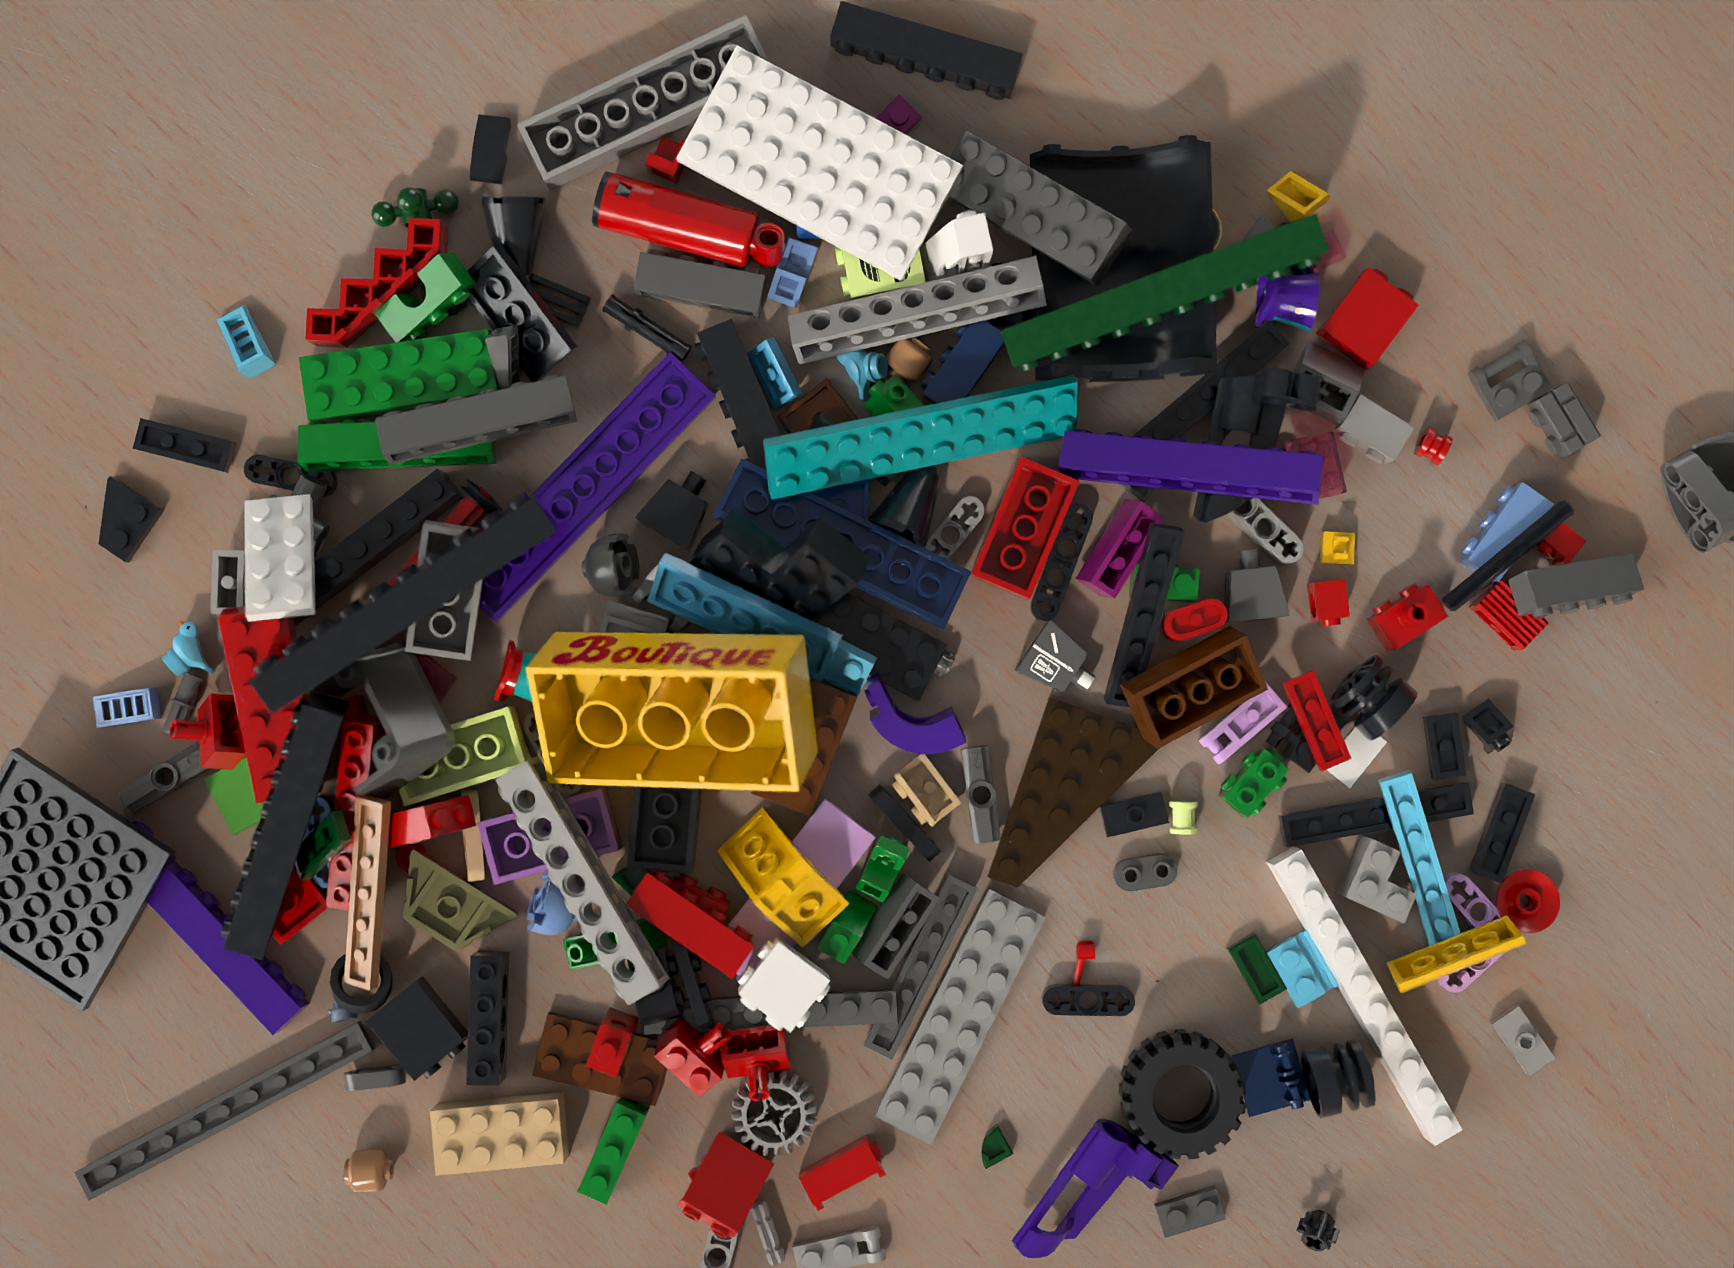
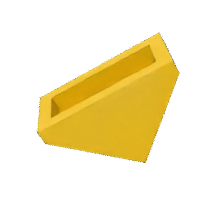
[1266,171,1331,222]

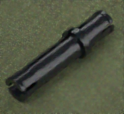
[602,294,692,362]

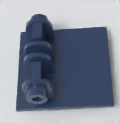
[1232,1038,1310,1117]

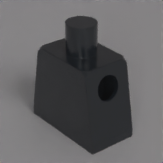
[635,471,709,552]

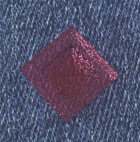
[1312,229,1347,273]

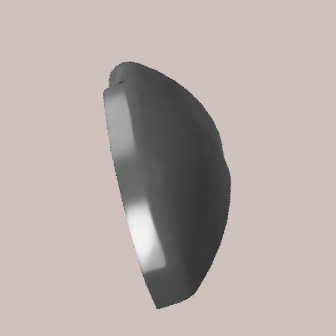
[1660,432,1734,553]

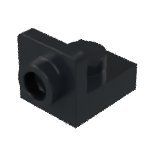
[1463,698,1514,754]

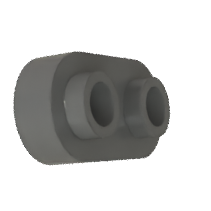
[1113,854,1177,891]

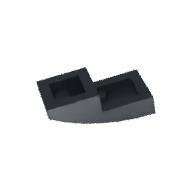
[470,114,511,184]

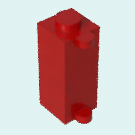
[799,1135,886,1211]

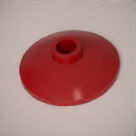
[1496,869,1560,933]

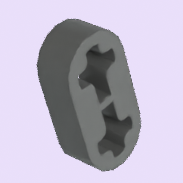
[344,1065,406,1091]

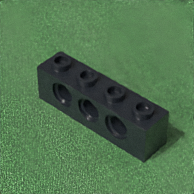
[466,951,510,1086]

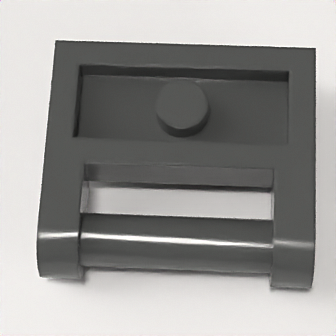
[1468,340,1553,421]

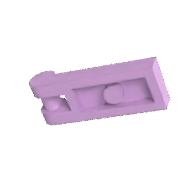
[1198,683,1287,764]

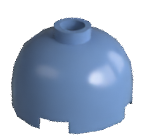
[526,870,578,935]

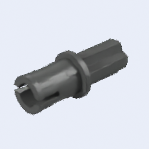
[163,673,204,734]

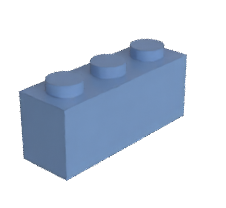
[1459,482,1554,583]

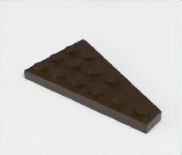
[987,697,1158,887]

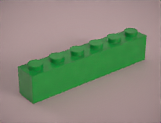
[298,419,496,472]

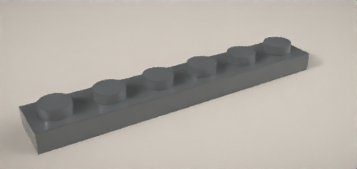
[864,874,978,1060]

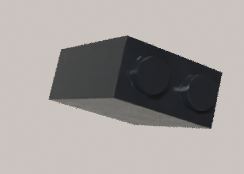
[366,976,468,1081]

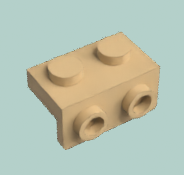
[892,754,961,827]

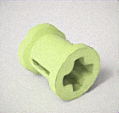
[1169,800,1198,835]

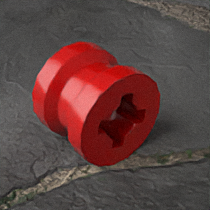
[1414,426,1453,465]

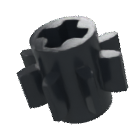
[1296,1210,1340,1251]

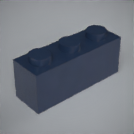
[921,320,1005,404]

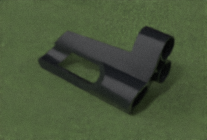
[1193,367,1322,522]

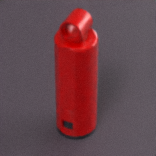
[592,171,785,267]

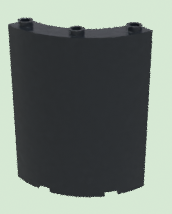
[1030,135,1217,383]

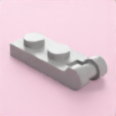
[792,1225,886,1268]

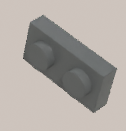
[1154,1186,1226,1238]

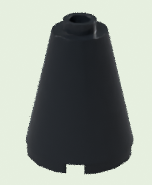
[481,197,546,277]
[868,465,941,548]

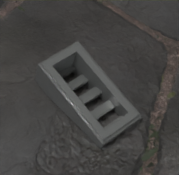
[485,325,520,390]

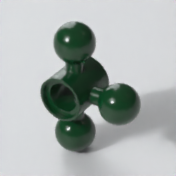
[371,187,459,228]

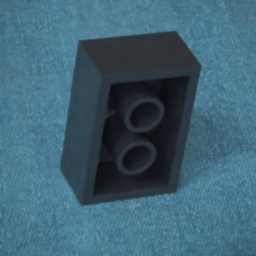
[627,786,702,873]

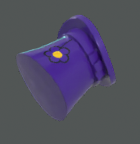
[1255,273,1319,332]

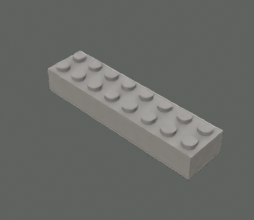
[517,15,769,191]

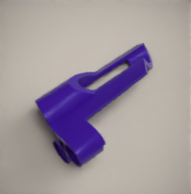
[1012,1118,1179,1258]

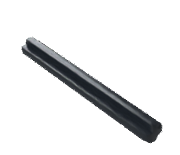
[1442,500,1574,612]

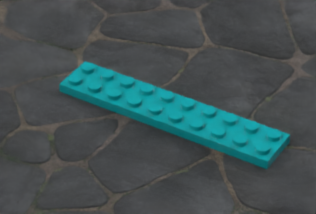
[763,375,1077,499]

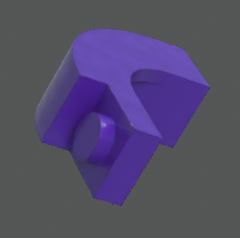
[864,673,966,754]

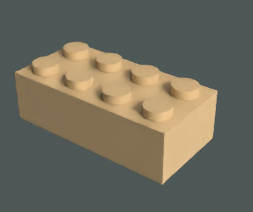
[430,1091,570,1176]

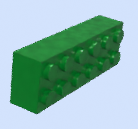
[299,329,500,424]

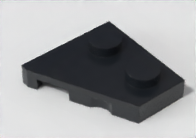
[98,476,164,563]

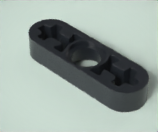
[244,455,338,497]
[868,784,942,862]
[1041,984,1135,1016]

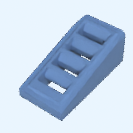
[93,687,162,728]

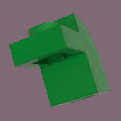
[854,836,910,903]

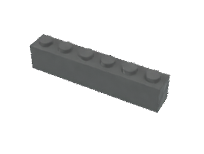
[375,375,577,465]

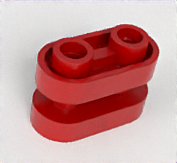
[1159,599,1228,642]

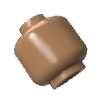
[886,337,932,382]
[344,1149,394,1193]

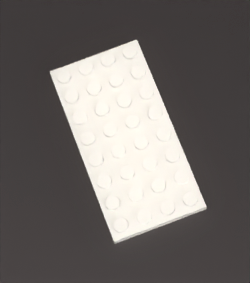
[676,46,963,281]

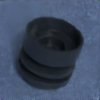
[1329,655,1417,740]
[1301,1039,1376,1118]

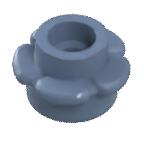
[327,1002,358,1022]

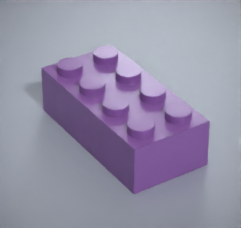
[477,787,623,885]

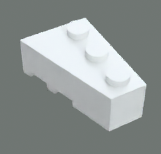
[919,211,993,282]

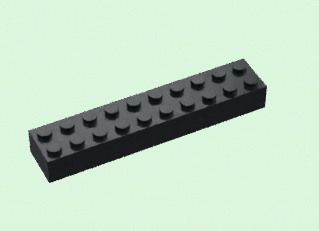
[249,492,557,714]

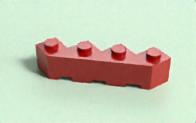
[305,218,449,348]

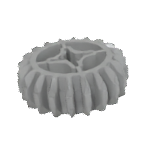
[731,1070,817,1157]

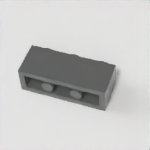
[851,873,941,979]

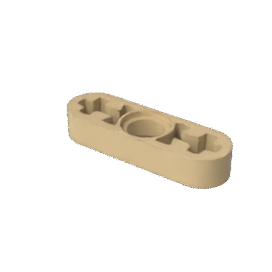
[460,788,484,882]

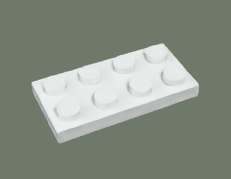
[244,494,315,621]

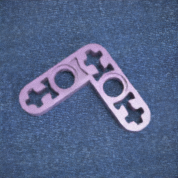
[1437,873,1504,993]

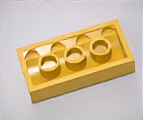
[1386,916,1526,993]

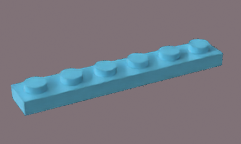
[1378,770,1461,946]

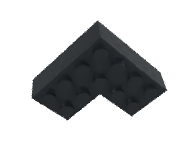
[688,509,870,621]

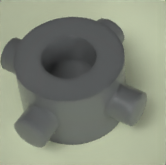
[935,651,955,677]

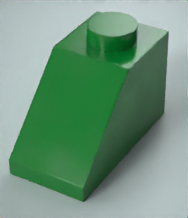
[817,889,877,965]

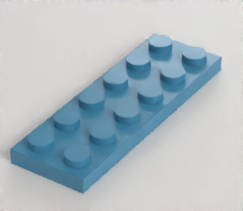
[647,553,842,682]

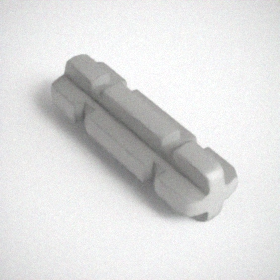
[751,1201,785,1265]

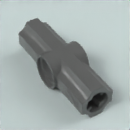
[118,741,208,814]
[961,745,1001,844]

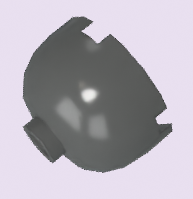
[582,533,640,597]

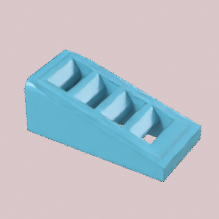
[217,305,275,378]

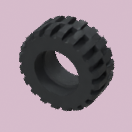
[1119,1029,1247,1160]

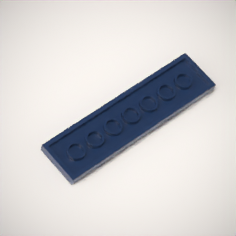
[713,458,972,630]

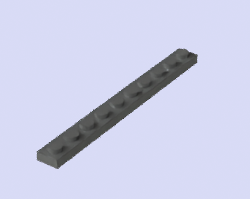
[74,1021,375,1201]

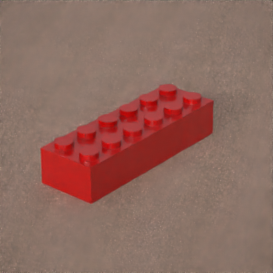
[217,606,325,803]

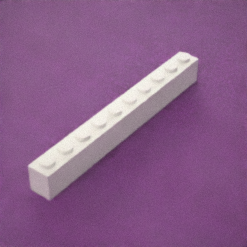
[1266,846,1462,1146]

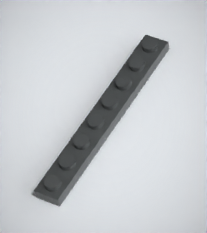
[644,989,898,1035]

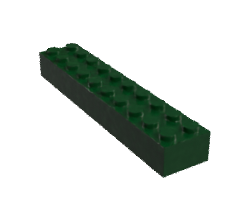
[1001,213,1329,372]

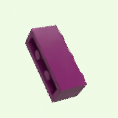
[1075,499,1164,599]

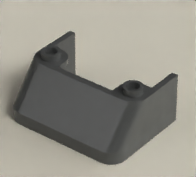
[309,643,455,798]

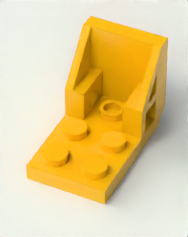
[717,807,850,948]

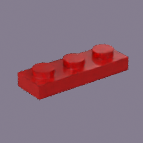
[1282,670,1352,771]

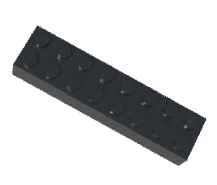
[220,690,349,960]

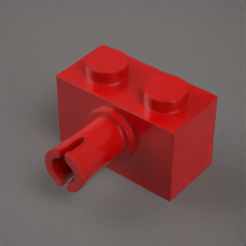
[1367,583,1449,651]
[169,693,246,770]
[654,1017,731,1097]
[721,1025,791,1101]

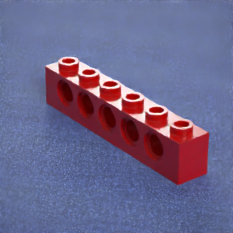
[326,713,386,911]

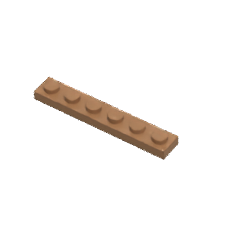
[344,795,391,991]

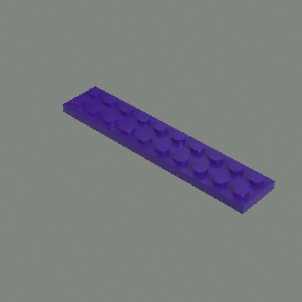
[479,352,716,623]

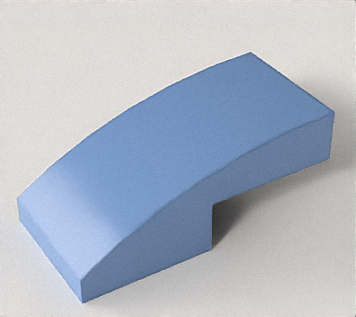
[767,237,819,308]

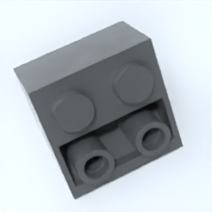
[1293,340,1365,425]

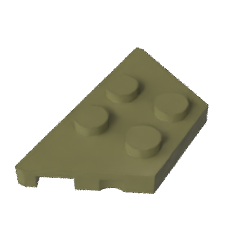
[403,847,518,952]

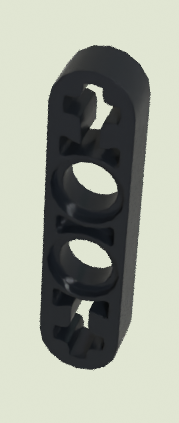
[1030,504,1093,621]

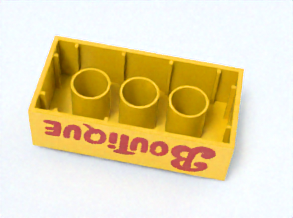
[526,632,818,792]

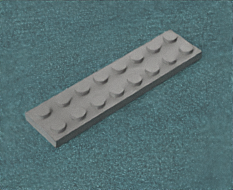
[874,888,1046,1145]

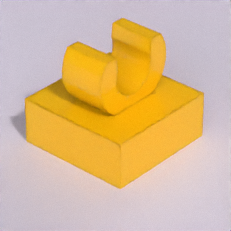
[1319,531,1355,565]

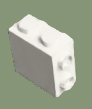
[737,936,830,1033]

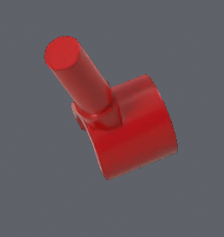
[1072,941,1095,985]

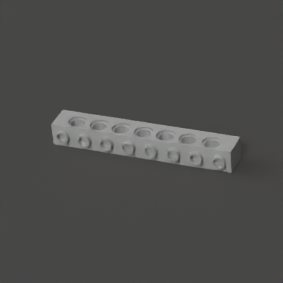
[788,256,1047,364]
[496,756,670,1005]

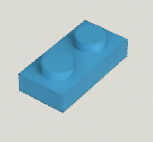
[746,337,803,409]

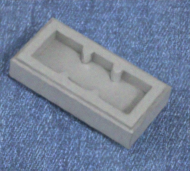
[1490,1004,1555,1076]

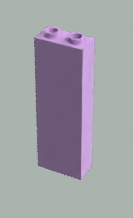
[728,797,875,980]

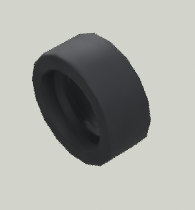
[330,953,393,1014]

